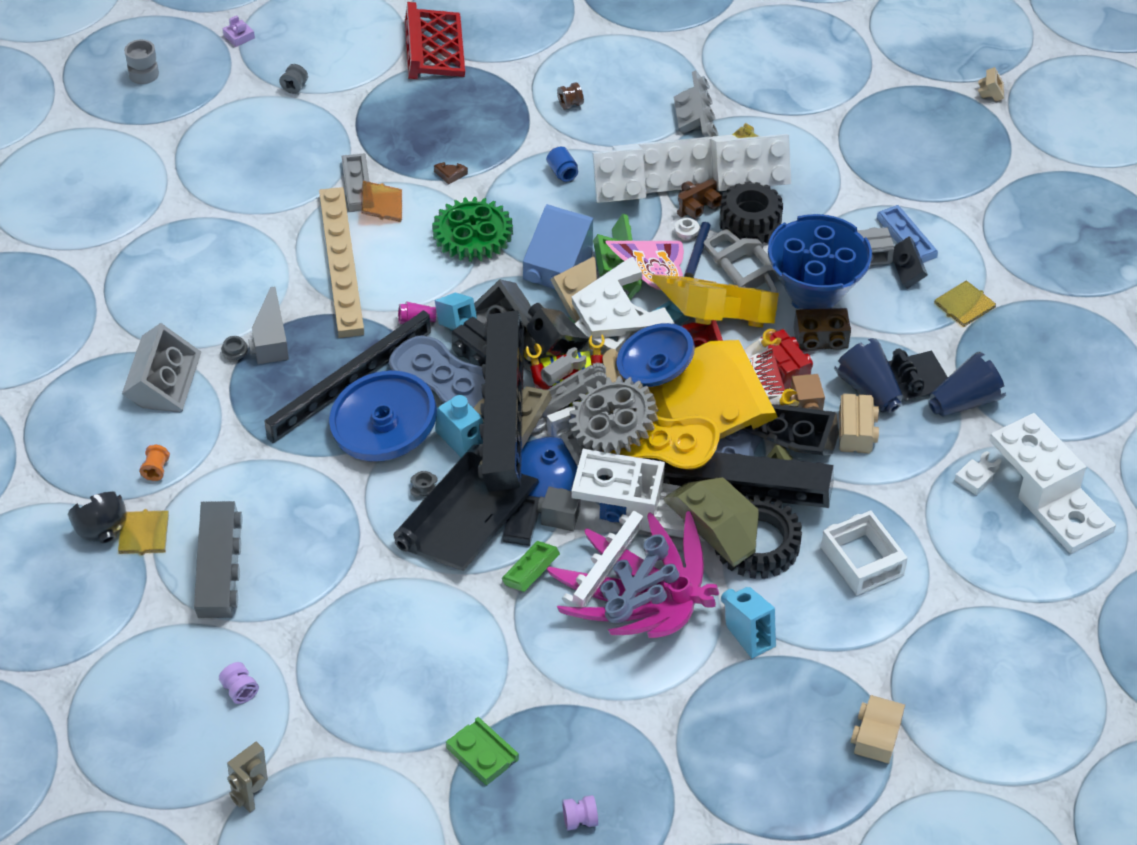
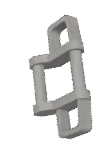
[704,229,780,293]

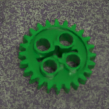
[432,197,513,262]

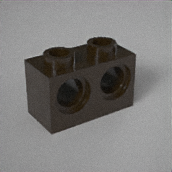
[793,308,851,350]

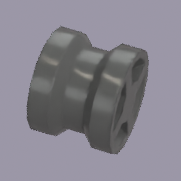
[279,64,308,94]

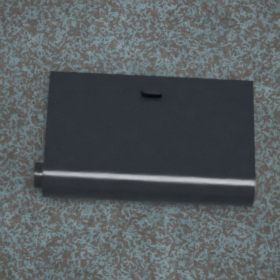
[393,445,539,571]

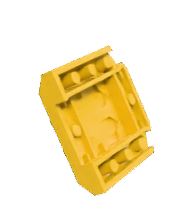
[648,340,778,440]

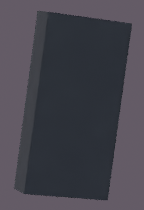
[503,496,540,546]

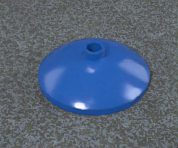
[617,323,695,387]
[521,437,578,497]

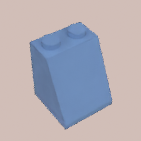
[523,204,593,290]

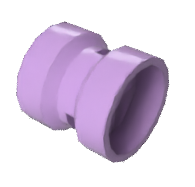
[219,662,259,704]
[562,795,598,831]

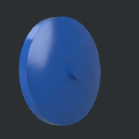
[329,370,437,461]

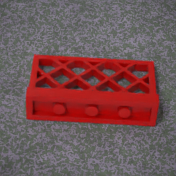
[404,2,465,79]

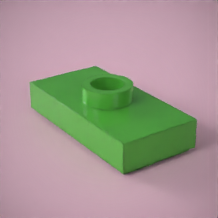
[501,541,560,592]

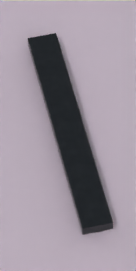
[264,310,431,443]

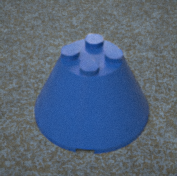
[768,214,872,309]

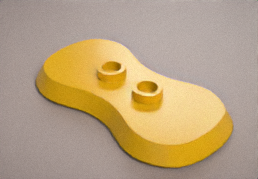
[602,415,720,470]

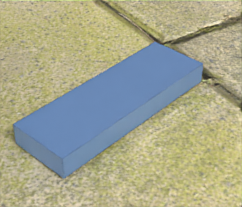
[877,205,938,263]

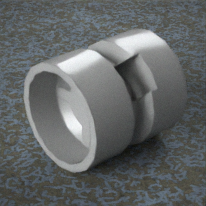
[124,39,159,84]

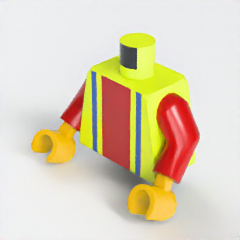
[524,334,605,407]

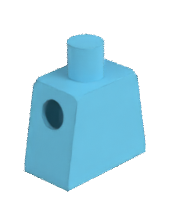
[435,395,483,457]
[721,587,776,658]

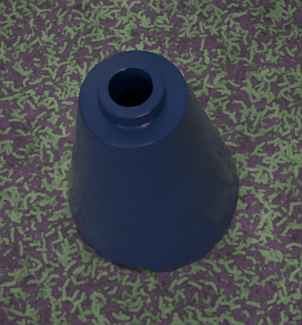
[834,338,903,413]
[928,352,1006,417]

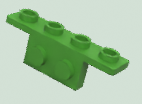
[593,214,642,300]

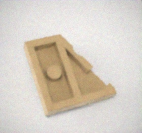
[550,256,597,322]

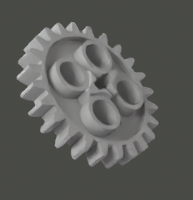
[569,376,658,455]

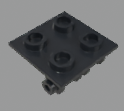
[888,348,948,401]

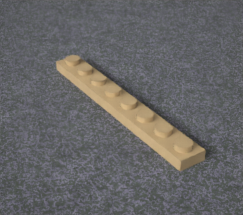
[319,187,364,338]

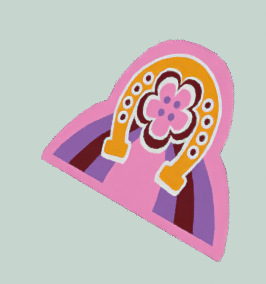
[605,241,684,291]

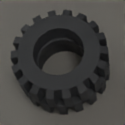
[719,182,783,244]

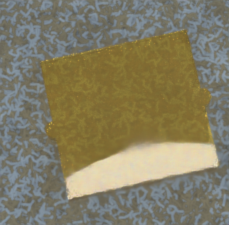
[934,280,996,327]
[118,509,169,555]

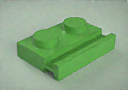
[446,717,519,786]

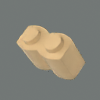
[850,695,905,764]

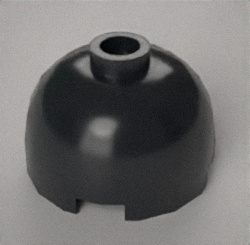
[68,491,127,544]

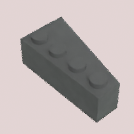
[194,501,243,618]

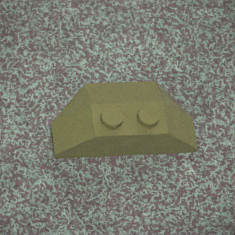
[663,477,759,567]

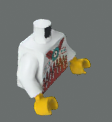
[745,329,799,407]

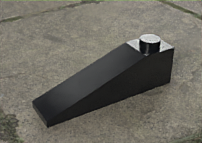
[742,404,839,456]

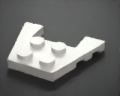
[572,257,674,338]

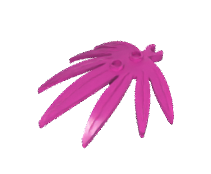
[547,511,719,638]

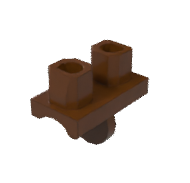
[677,178,722,220]

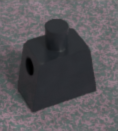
[526,303,589,356]

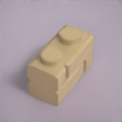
[839,394,879,453]

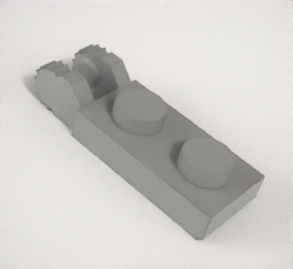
[542,362,607,418]

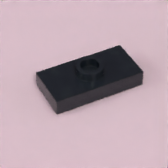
[893,236,928,289]

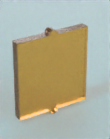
[361,181,402,222]

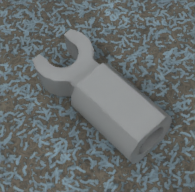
[541,348,586,386]

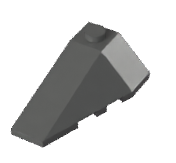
[474,279,553,372]

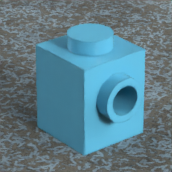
[434,292,477,330]

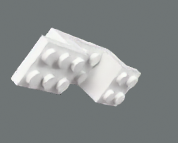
[592,134,791,203]

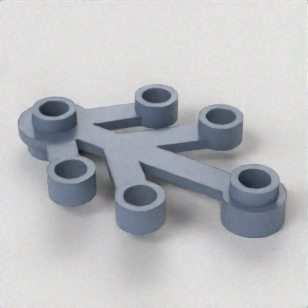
[600,534,680,623]

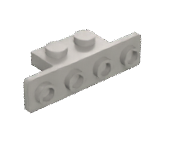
[674,70,718,137]

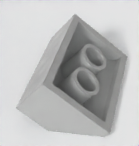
[122,323,201,412]

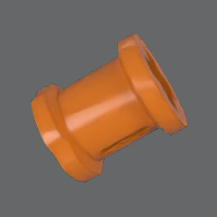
[139,444,170,481]

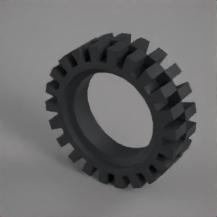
[715,495,802,579]

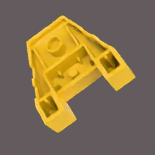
[652,274,779,327]

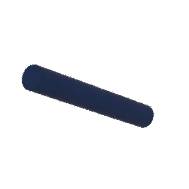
[684,222,711,278]

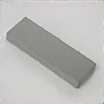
[341,153,373,212]

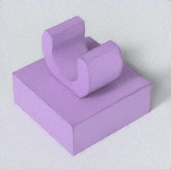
[222,15,255,47]

